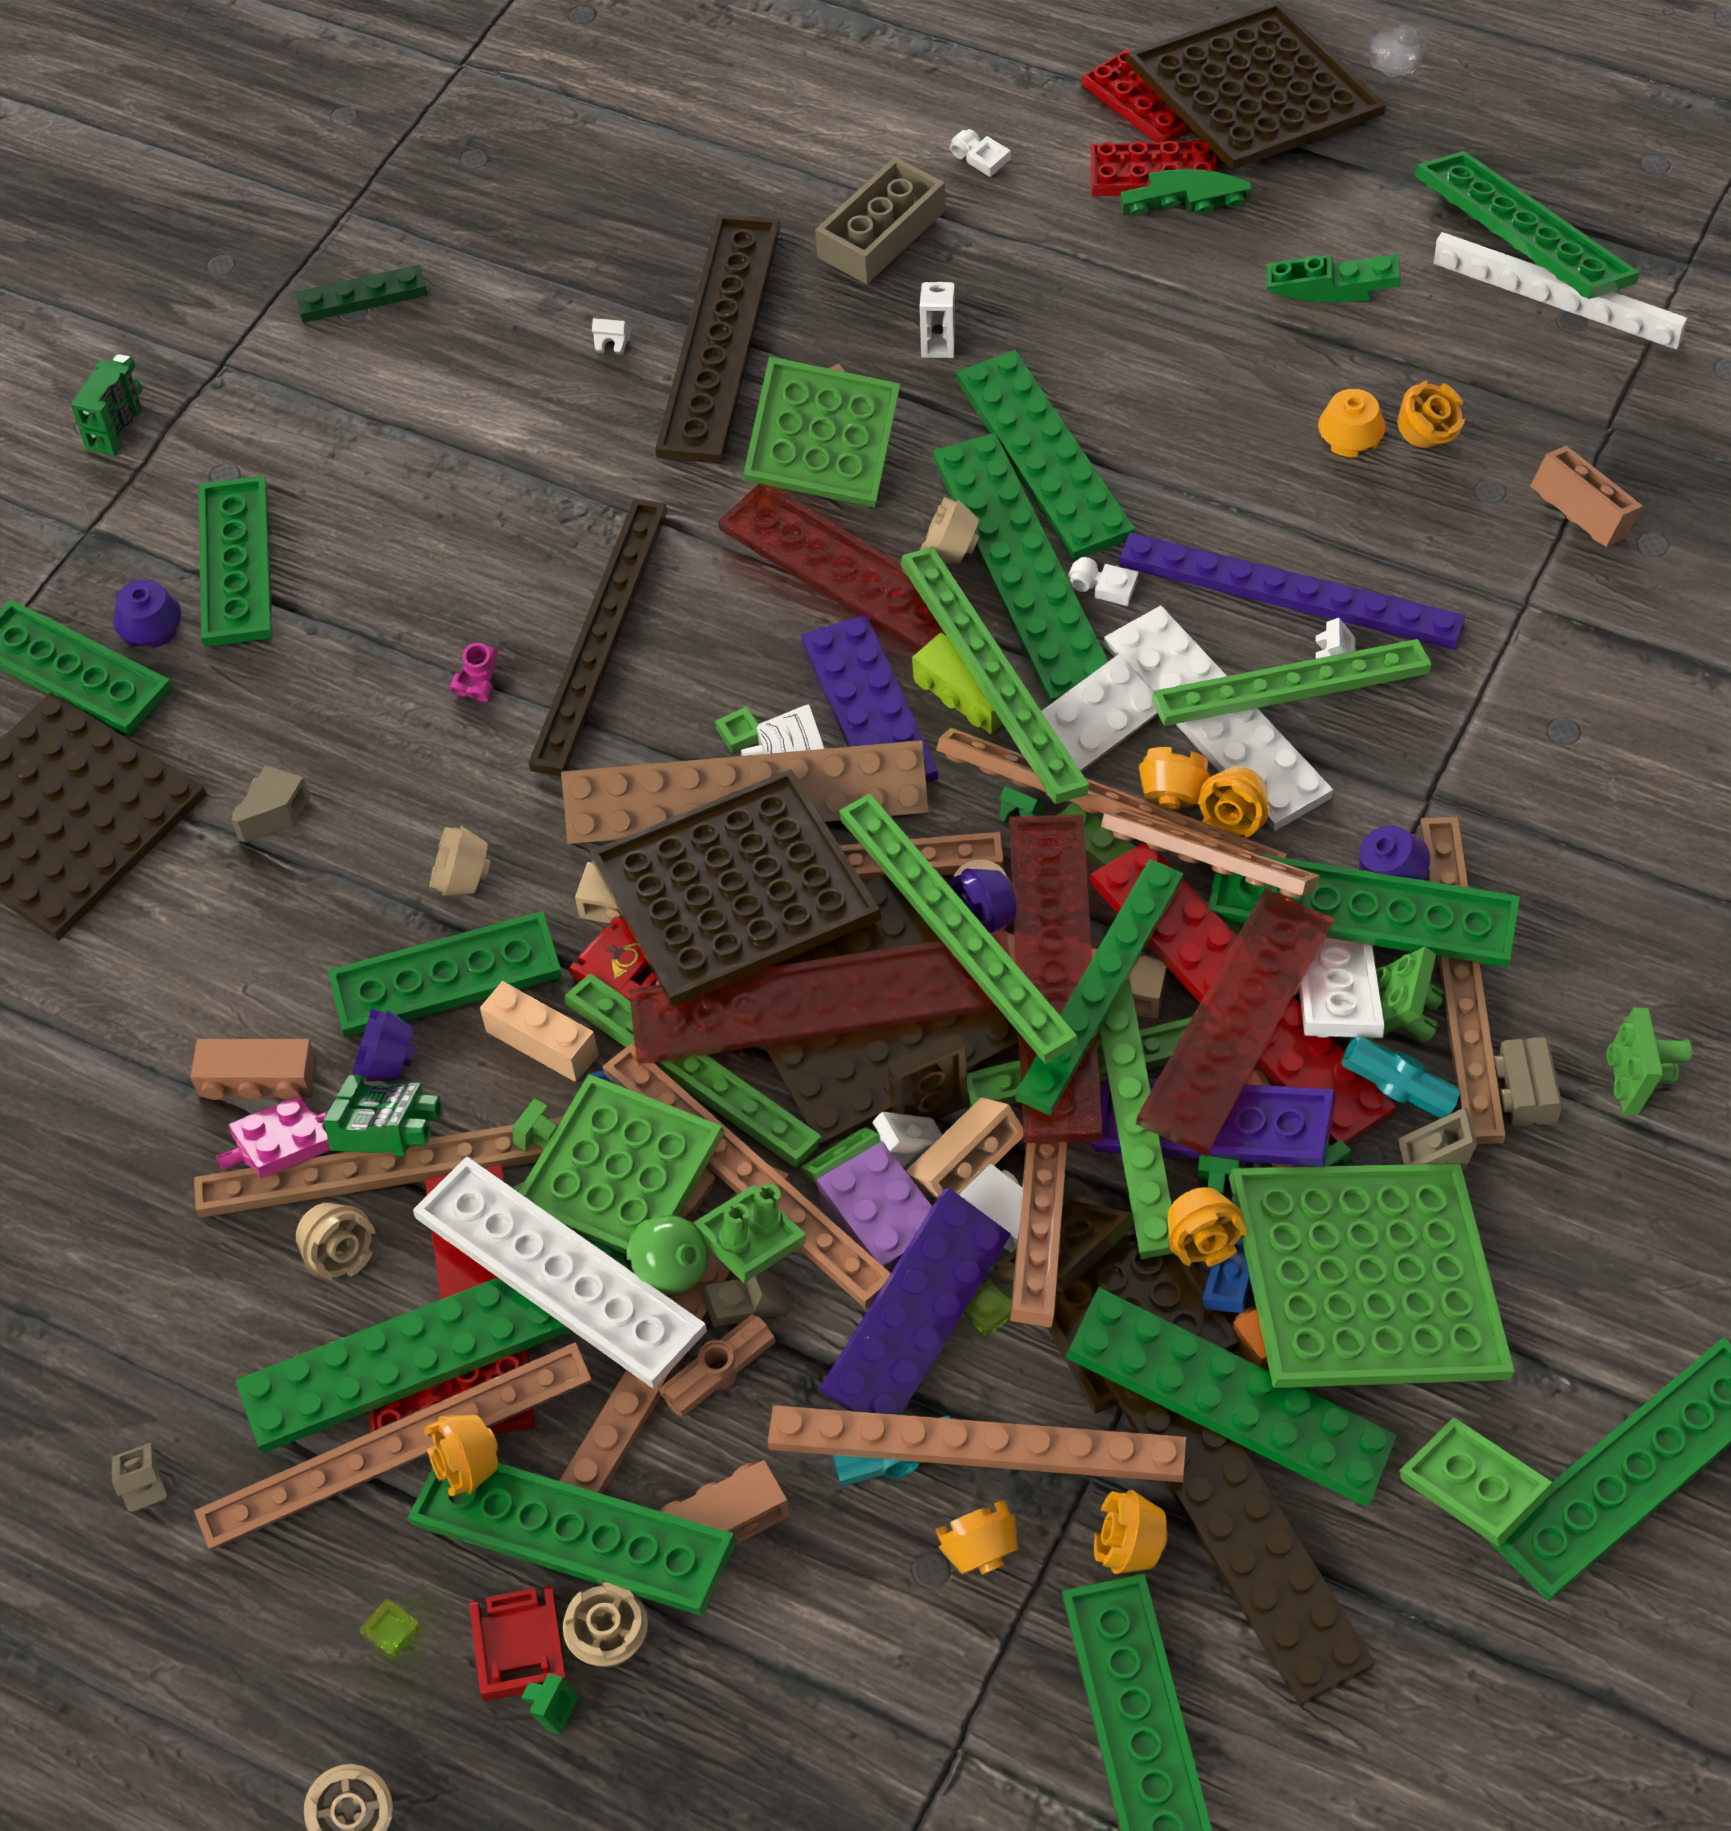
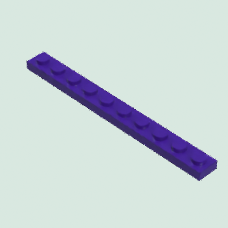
[1119,532,1466,650]

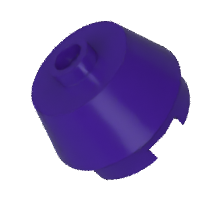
[113,580,181,648]
[1359,825,1431,881]
[948,868,1016,937]
[352,1008,416,1082]

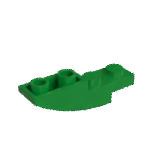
[1120,169,1252,216]
[1267,254,1401,302]

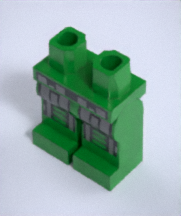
[71,354,143,456]
[323,1075,443,1156]

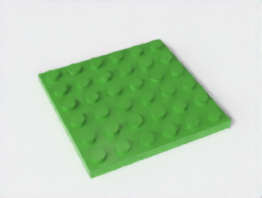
[1229,1163,1515,1388]

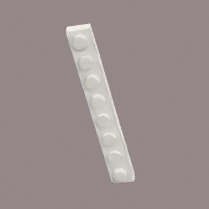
[1433,232,1687,350]

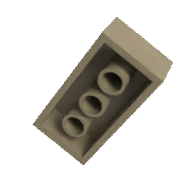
[815,157,946,284]

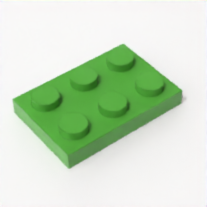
[1399,1417,1553,1547]

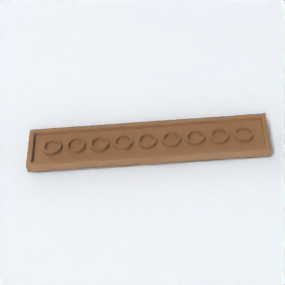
[561,740,928,844]

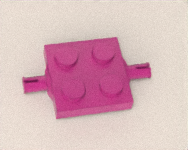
[216,1096,330,1179]

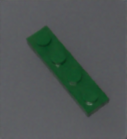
[295,264,428,323]

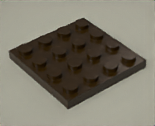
[1047,1226,1240,1414]

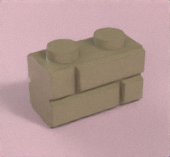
[1494,1037,1562,1126]

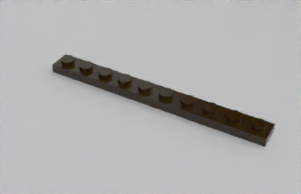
[528,498,667,777]

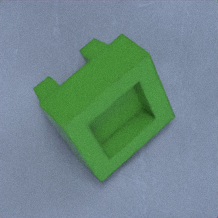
[512,1098,557,1151]

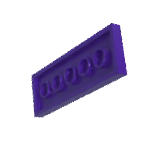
[801,614,938,783]
[1092,1077,1336,1167]
[819,1188,1011,1415]

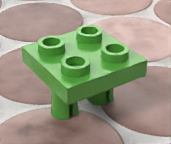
[1368,947,1444,1042]
[1607,1007,1692,1115]
[693,1183,806,1283]

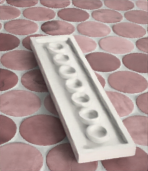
[1104,606,1333,832]
[413,1156,707,1389]

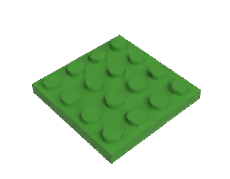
[743,356,900,508]
[519,1074,725,1255]

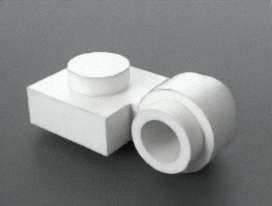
[950,129,1011,177]
[1068,557,1138,606]

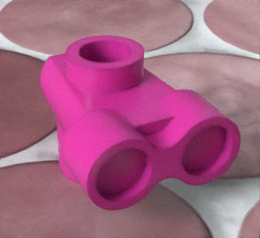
[449,643,499,702]

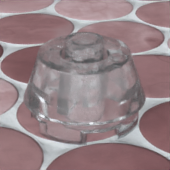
[1367,23,1429,77]

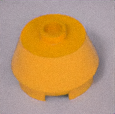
[1397,381,1465,448]
[1318,389,1386,457]
[1139,747,1211,810]
[1197,766,1268,838]
[1167,1187,1247,1267]
[424,1414,498,1496]
[1094,1490,1167,1574]
[935,1500,1018,1575]

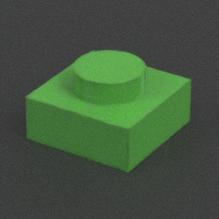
[715,707,758,754]

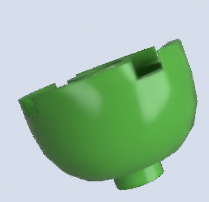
[627,1215,709,1296]

